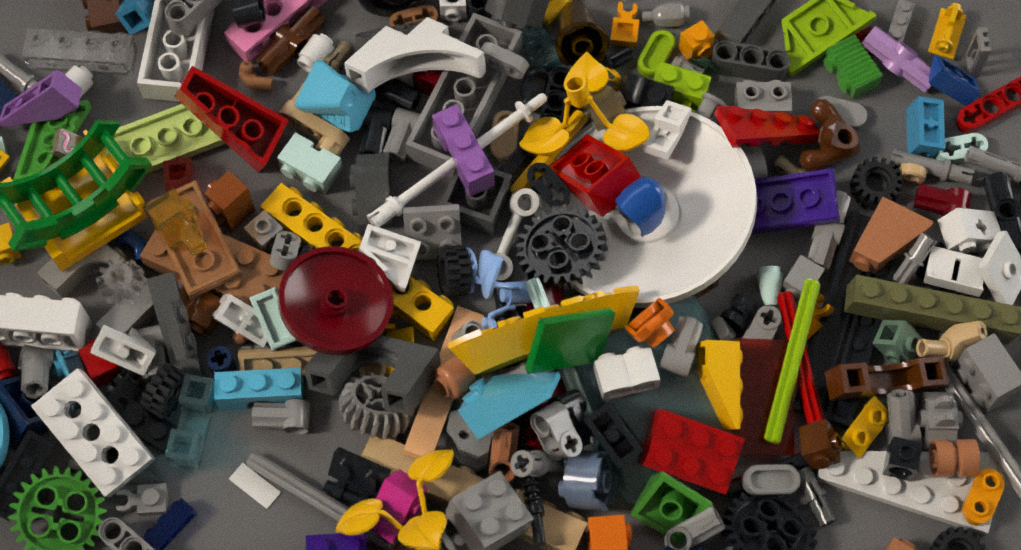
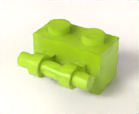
[653,61,711,113]

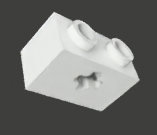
[937,208,1001,255]

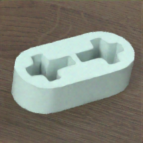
[935,133,988,164]

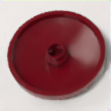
[278,246,393,355]

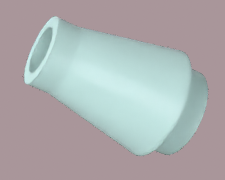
[756,266,784,308]

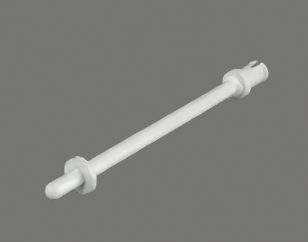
[366,93,547,227]

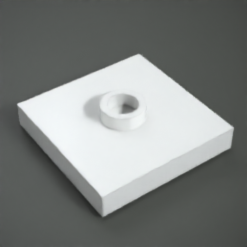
[977,231,1021,305]

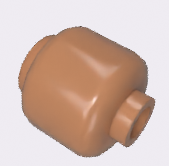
[433,356,477,400]

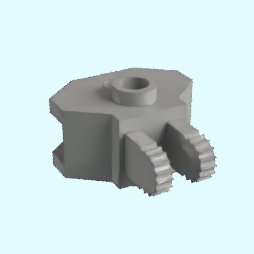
[918,392,963,451]
[446,409,493,472]

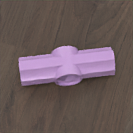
[862,25,931,92]

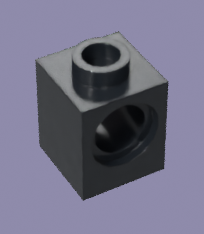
[882,436,923,481]

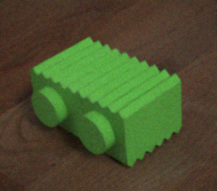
[823,35,883,100]

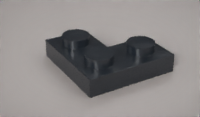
[107,400,181,459]

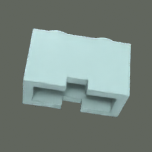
[277,132,343,194]

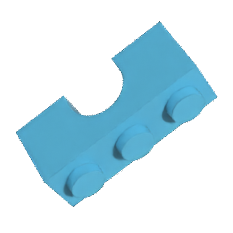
[214,368,305,410]

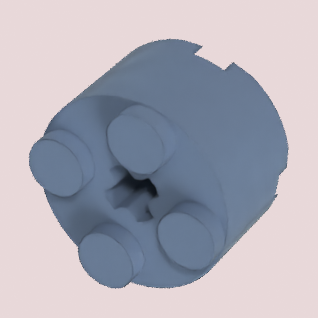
[558,450,618,511]

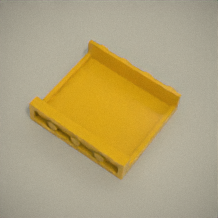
[0,130,148,272]

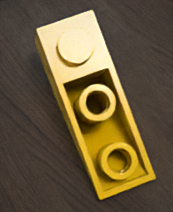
[696,340,743,431]

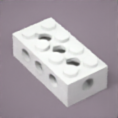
[31,368,156,497]

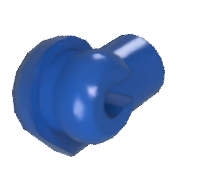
[116,229,146,265]

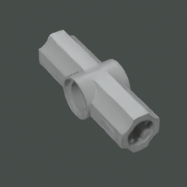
[807,190,851,273]

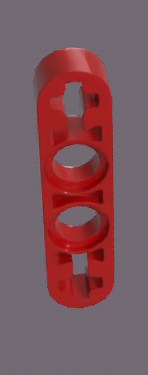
[955,76,1021,134]

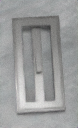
[965,27,991,77]

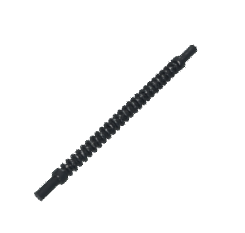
[493,288,547,547]

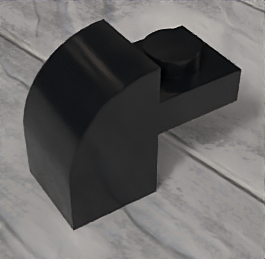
[619,73,675,107]

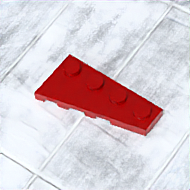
[714,105,820,148]

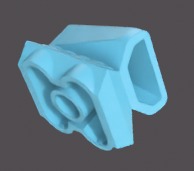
[295,60,376,133]

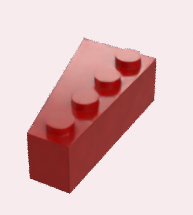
[174,66,289,172]

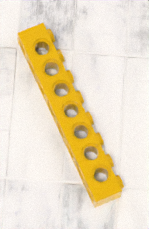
[260,183,455,342]

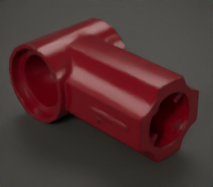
[913,183,972,217]

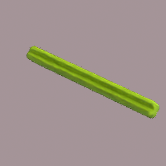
[764,278,821,444]

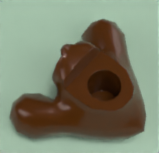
[800,99,860,172]

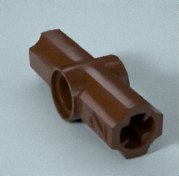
[256,6,327,76]

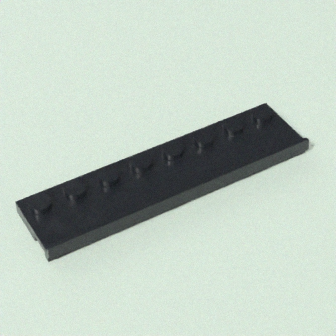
[790,210,900,429]

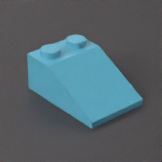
[458,371,561,440]

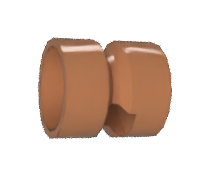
[929,439,980,478]

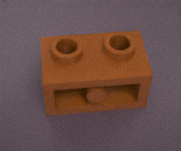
[204,170,256,232]

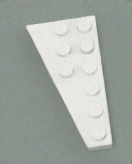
[816,451,1003,536]

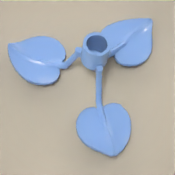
[466,247,532,329]

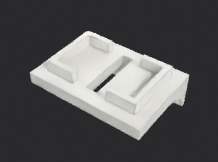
[923,246,984,297]

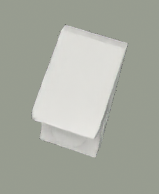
[90,325,156,376]

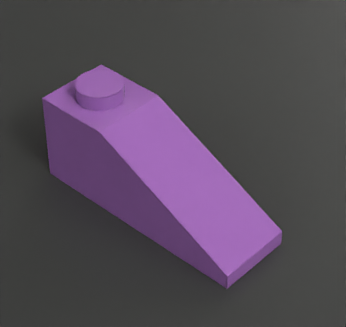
[0,69,82,127]

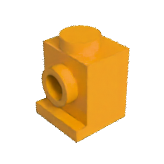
[678,20,715,66]

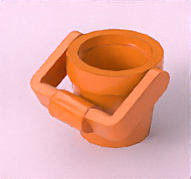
[624,297,675,348]

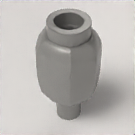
[642,2,690,27]

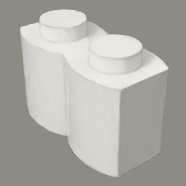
[593,346,661,400]

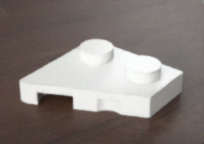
[358,224,421,293]

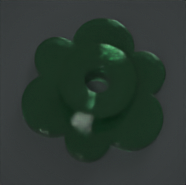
[689,56,718,74]

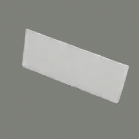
[229,463,281,509]

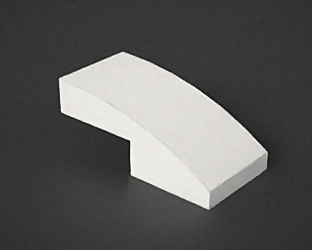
[642,100,692,160]

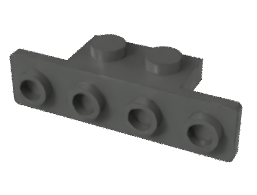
[147,272,205,385]

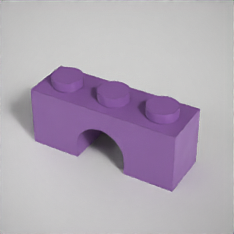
[432,104,495,197]

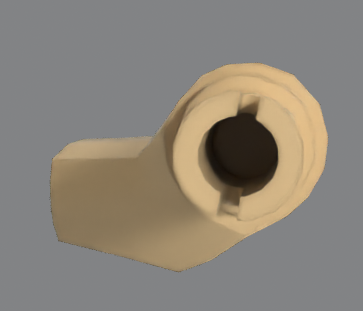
[916,321,987,363]

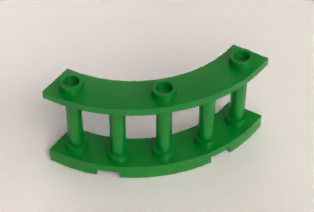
[0,120,152,251]

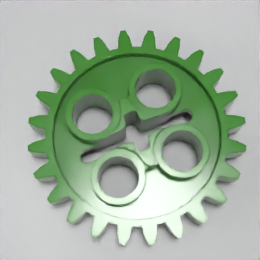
[8,466,107,550]

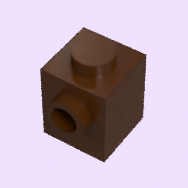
[799,419,843,470]

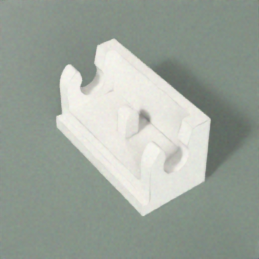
[212,294,267,347]

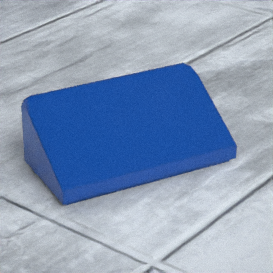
[929,54,980,106]

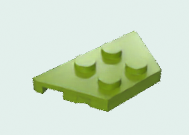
[781,0,877,77]

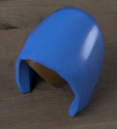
[615,176,666,237]

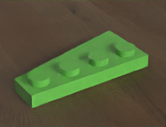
[13,100,92,181]

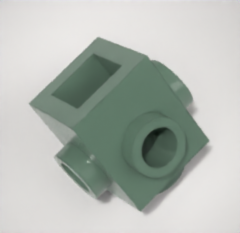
[872,320,923,364]

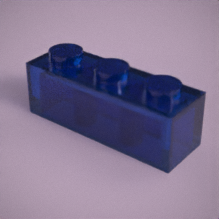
[143,498,197,550]

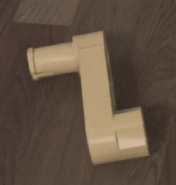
[279,83,350,156]

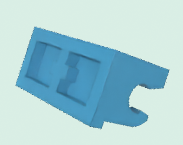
[906,96,945,158]

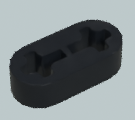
[527,162,571,210]

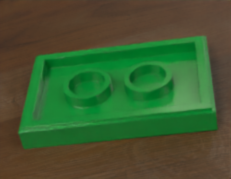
[525,308,616,374]

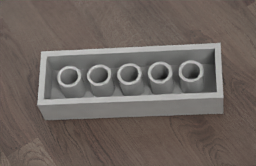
[405,13,522,176]

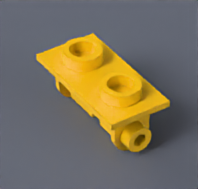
[928,3,967,60]
[840,396,889,458]

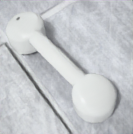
[495,188,540,281]

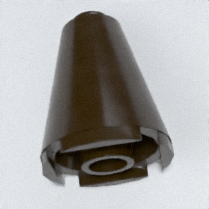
[555,1,609,67]

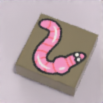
[51,127,84,158]

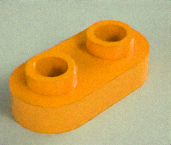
[962,469,1005,526]

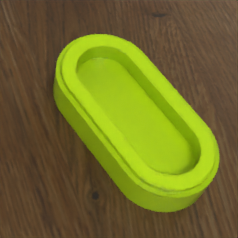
[637,30,676,78]

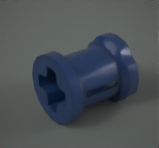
[206,346,236,375]

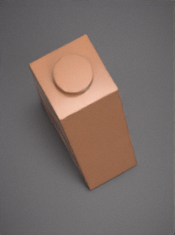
[849,197,934,274]

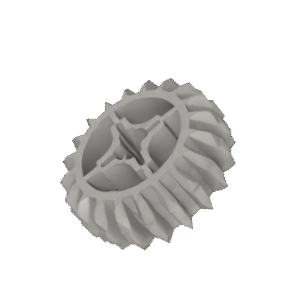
[338,372,417,439]

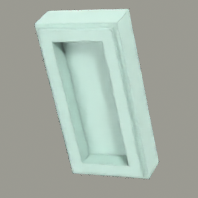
[249,286,296,350]

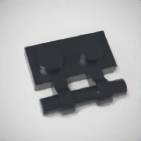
[323,447,391,504]

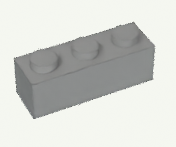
[887,0,915,42]

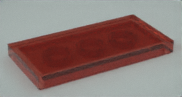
[734,338,794,456]

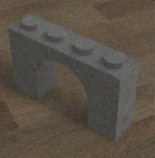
[304,335,441,416]

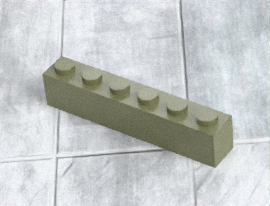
[844,275,1021,344]

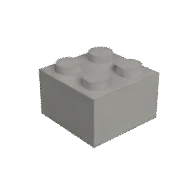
[953,333,1021,415]
[445,471,534,550]

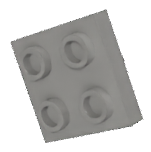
[403,204,462,260]

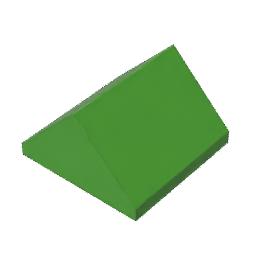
[630,471,713,545]

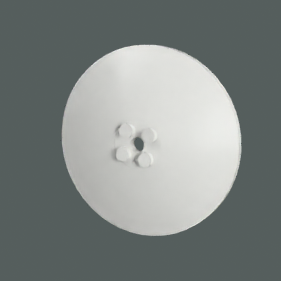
[535,106,757,308]

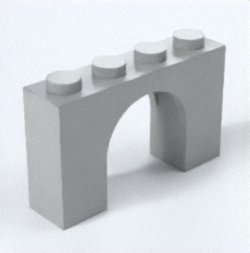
[37,244,157,335]

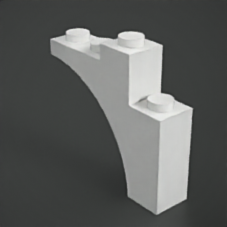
[344,17,486,93]

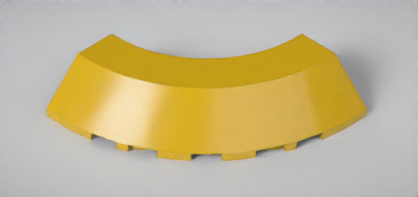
[447,285,640,375]

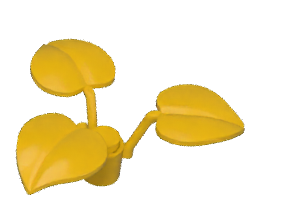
[519,52,650,155]
[336,449,454,550]

